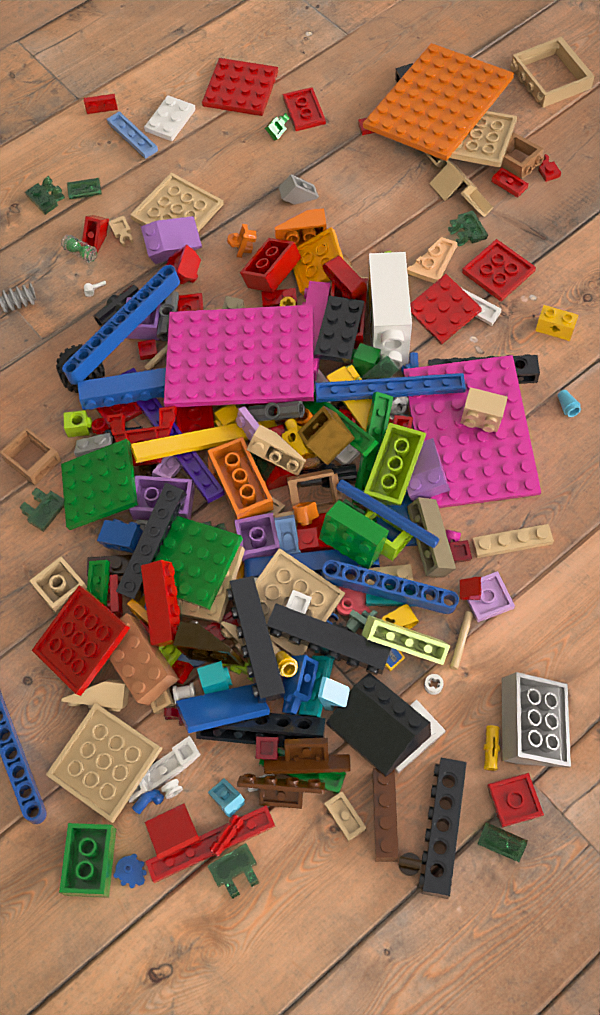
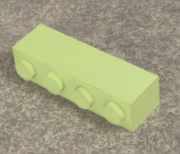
[362,615,450,665]

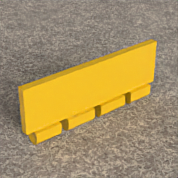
[326,365,390,432]

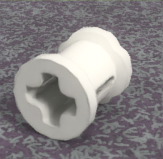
[173,682,196,704]

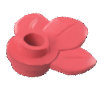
[336,587,370,616]

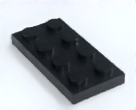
[314,296,365,364]

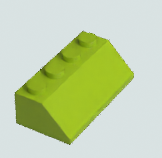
[364,423,426,505]

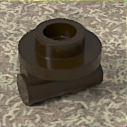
[398,852,422,876]

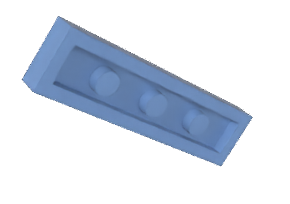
[107,111,158,159]

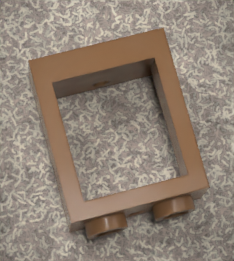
[499,132,544,179]
[0,427,61,486]
[286,469,342,518]

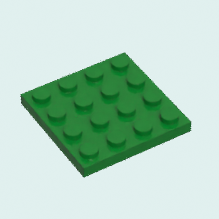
[61,439,138,530]
[141,516,243,610]

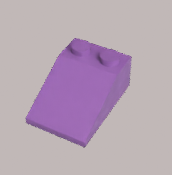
[141,216,202,264]
[407,438,450,501]

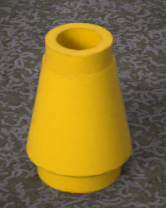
[275,651,298,677]

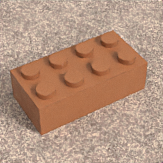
[109,613,179,706]

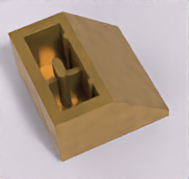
[297,406,355,465]

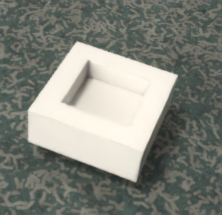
[286,590,312,614]

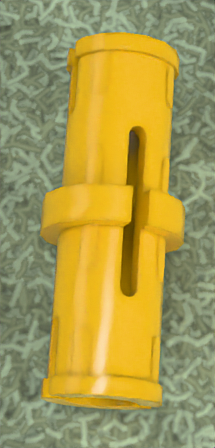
[483,725,500,771]

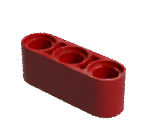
[322,255,367,299]

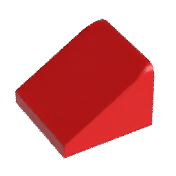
[459,577,481,600]

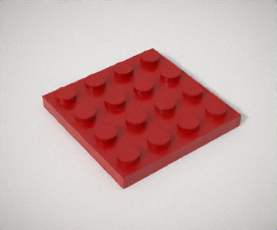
[202,58,278,116]
[31,585,130,696]

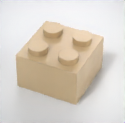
[460,387,508,432]
[30,556,87,615]

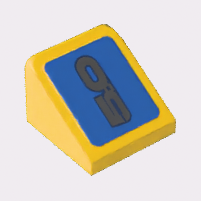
[385,648,405,672]

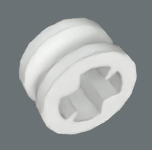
[424,674,443,695]
[161,779,183,799]

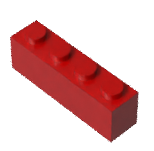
[141,560,180,647]

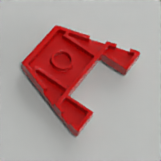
[107,406,177,467]

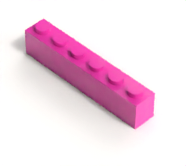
[302,281,331,381]

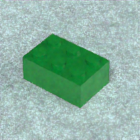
[319,500,389,569]
[59,823,117,898]

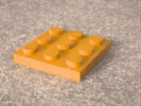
[293,227,344,296]

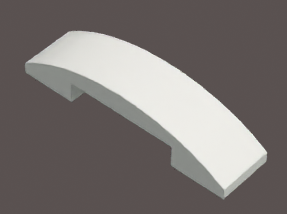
[128,736,201,803]

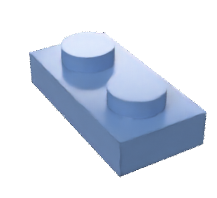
[274,515,301,554]

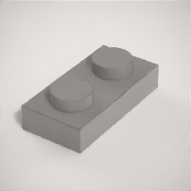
[74,433,113,457]

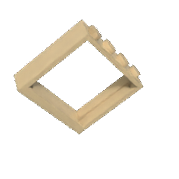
[511,37,595,108]

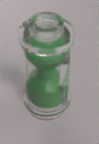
[61,235,97,263]

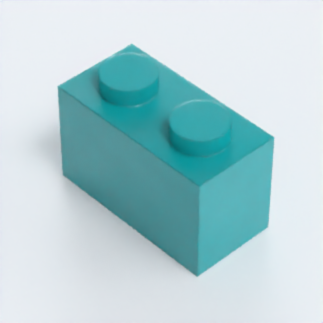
[197,661,233,694]

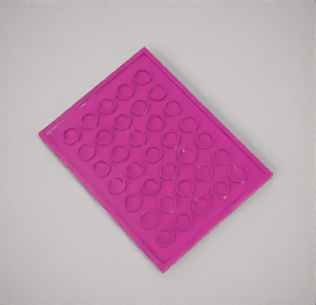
[164,305,314,407]
[403,355,541,508]

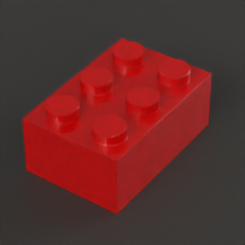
[240,238,302,293]

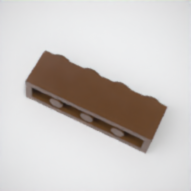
[372,768,399,862]

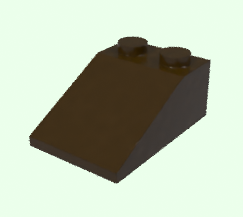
[173,620,245,667]

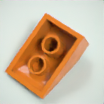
[275,208,327,247]

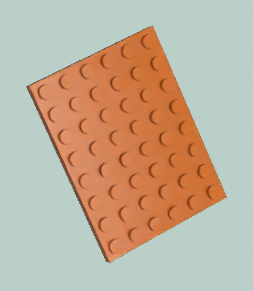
[363,43,514,161]

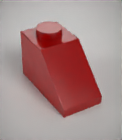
[81,215,109,254]

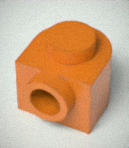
[292,502,319,525]

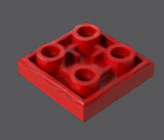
[145,803,200,859]

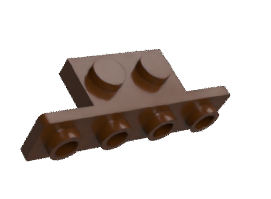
[264,738,351,775]
[237,774,325,809]

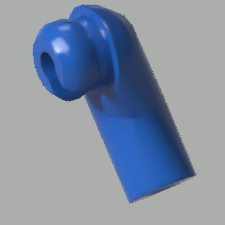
[401,352,419,375]
[132,789,164,814]

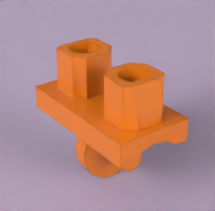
[227,224,257,258]

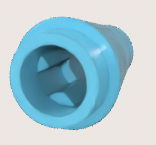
[557,390,581,417]

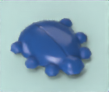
[113,854,147,888]

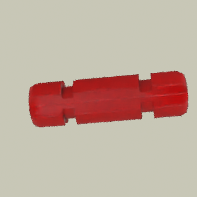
[210,814,243,856]

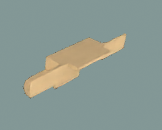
[425,153,494,217]

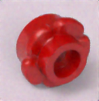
[91,418,109,435]

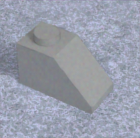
[278,174,319,205]

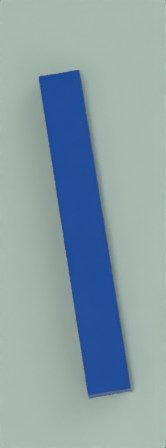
[315,373,466,402]

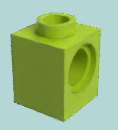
[64,410,92,438]

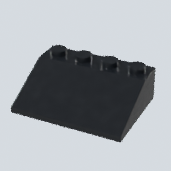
[326,672,431,777]

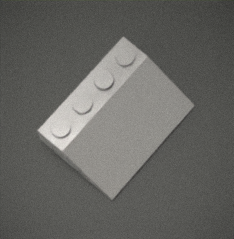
[502,672,571,768]

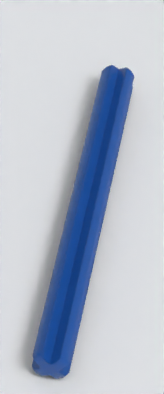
[336,480,439,548]

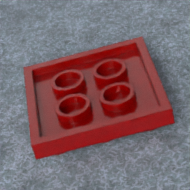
[462,239,536,302]
[410,274,482,345]

